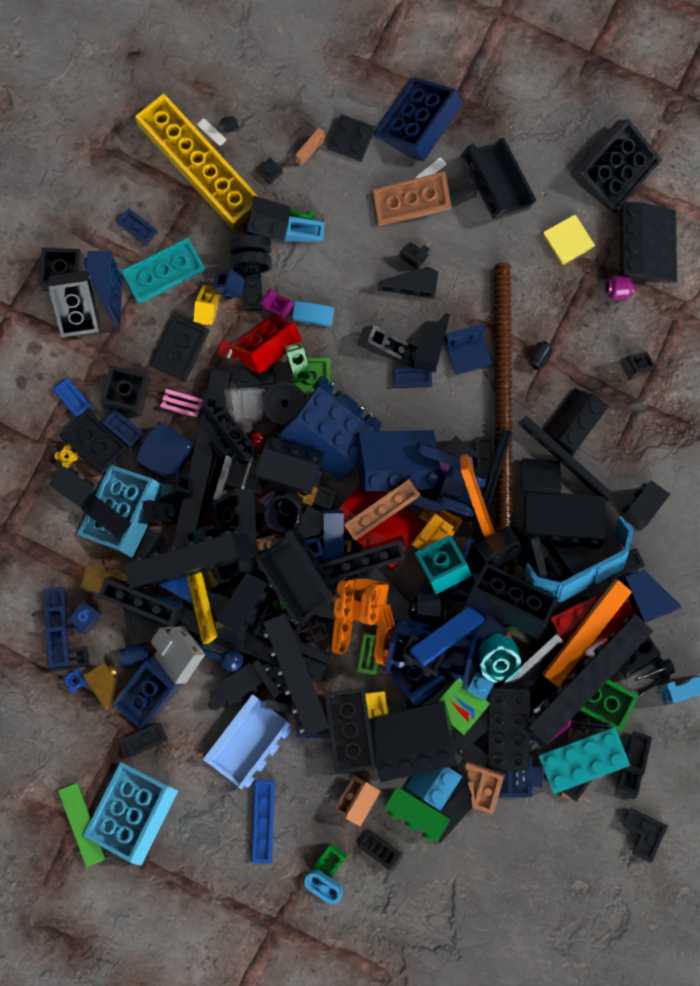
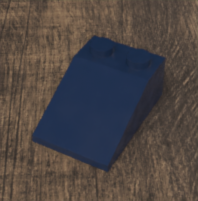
[113,656,183,730]
[380,664,446,707]

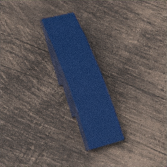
[44,587,70,668]

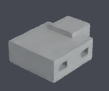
[151,626,205,684]

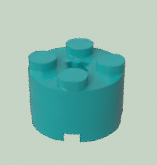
[477,633,521,683]

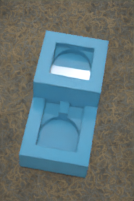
[291,301,334,327]

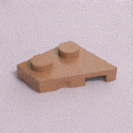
[465,762,505,815]

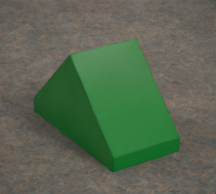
[313,843,347,878]

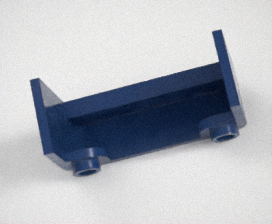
[385,619,477,689]

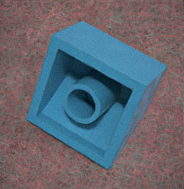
[405,767,462,811]

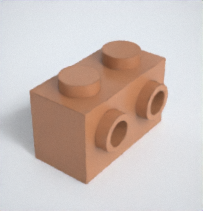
[333,775,381,827]

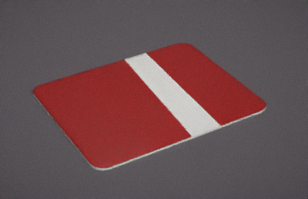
[218,341,237,360]

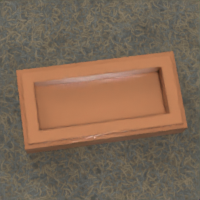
[296,128,324,166]

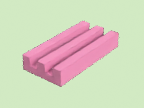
[160,389,203,419]

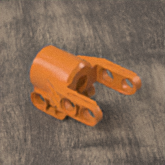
[332,578,395,665]

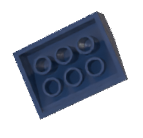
[374,77,464,162]
[84,251,123,332]
[358,430,441,491]

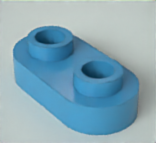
[305,870,343,904]

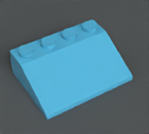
[77,465,161,558]
[83,762,178,865]

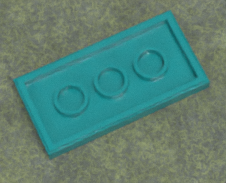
[121,238,206,305]

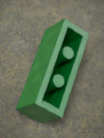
[385,787,450,842]

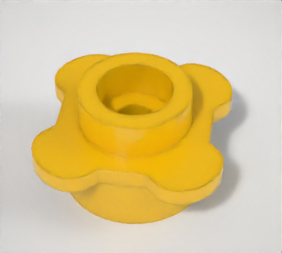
[55,445,78,468]

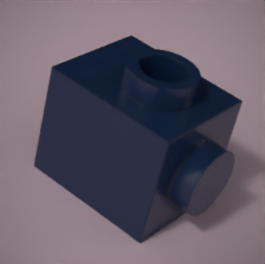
[213,269,245,300]

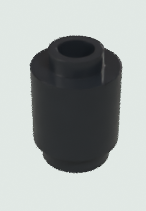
[527,341,554,371]

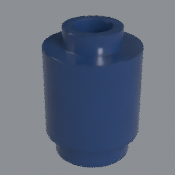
[120,645,150,666]

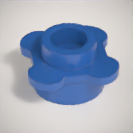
[63,669,87,693]

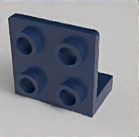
[445,323,492,375]

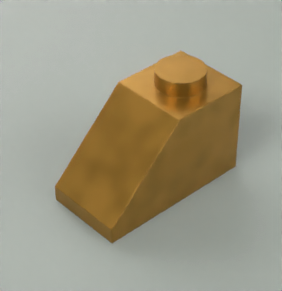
[84,662,118,710]

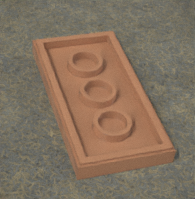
[373,171,452,226]

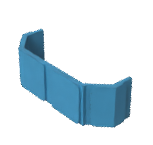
[524,516,634,602]

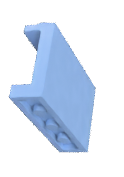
[203,694,292,789]

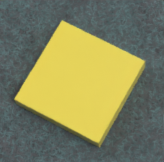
[543,215,595,265]

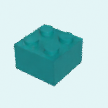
[415,535,472,594]

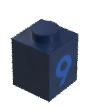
[69,601,102,633]

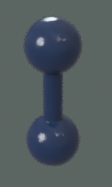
[193,638,243,672]

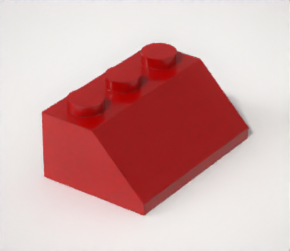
[230,315,302,373]

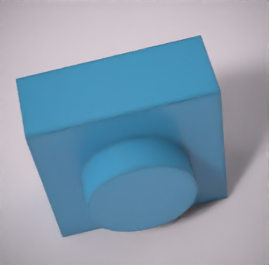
[466,672,494,701]

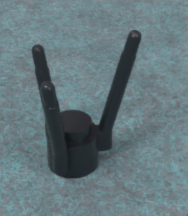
[635,658,675,696]

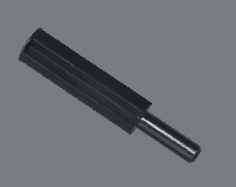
[570,716,611,730]

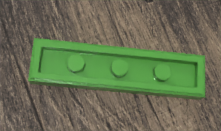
[58,783,106,867]

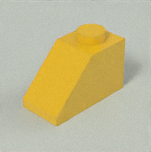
[193,285,220,325]

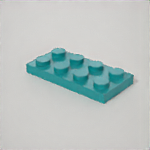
[539,726,630,794]

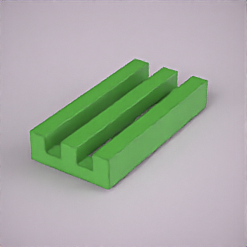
[357,633,378,675]

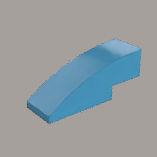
[284,216,325,242]

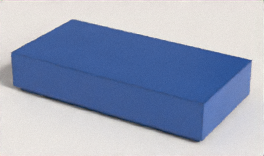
[53,377,92,418]

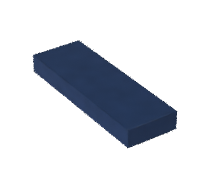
[324,510,344,559]

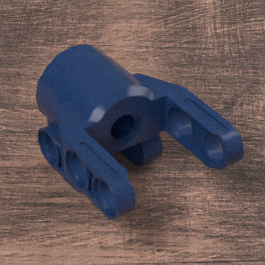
[411,442,487,517]

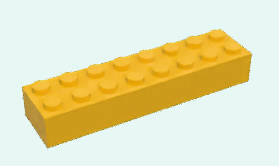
[135,93,258,231]

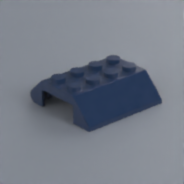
[278,375,382,481]

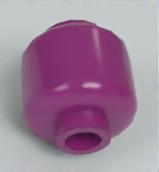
[605,275,635,301]

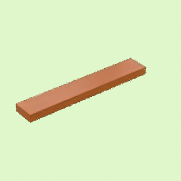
[460,454,495,538]
[542,579,632,687]

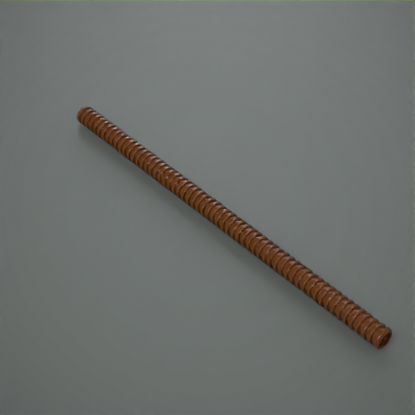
[494,263,514,575]

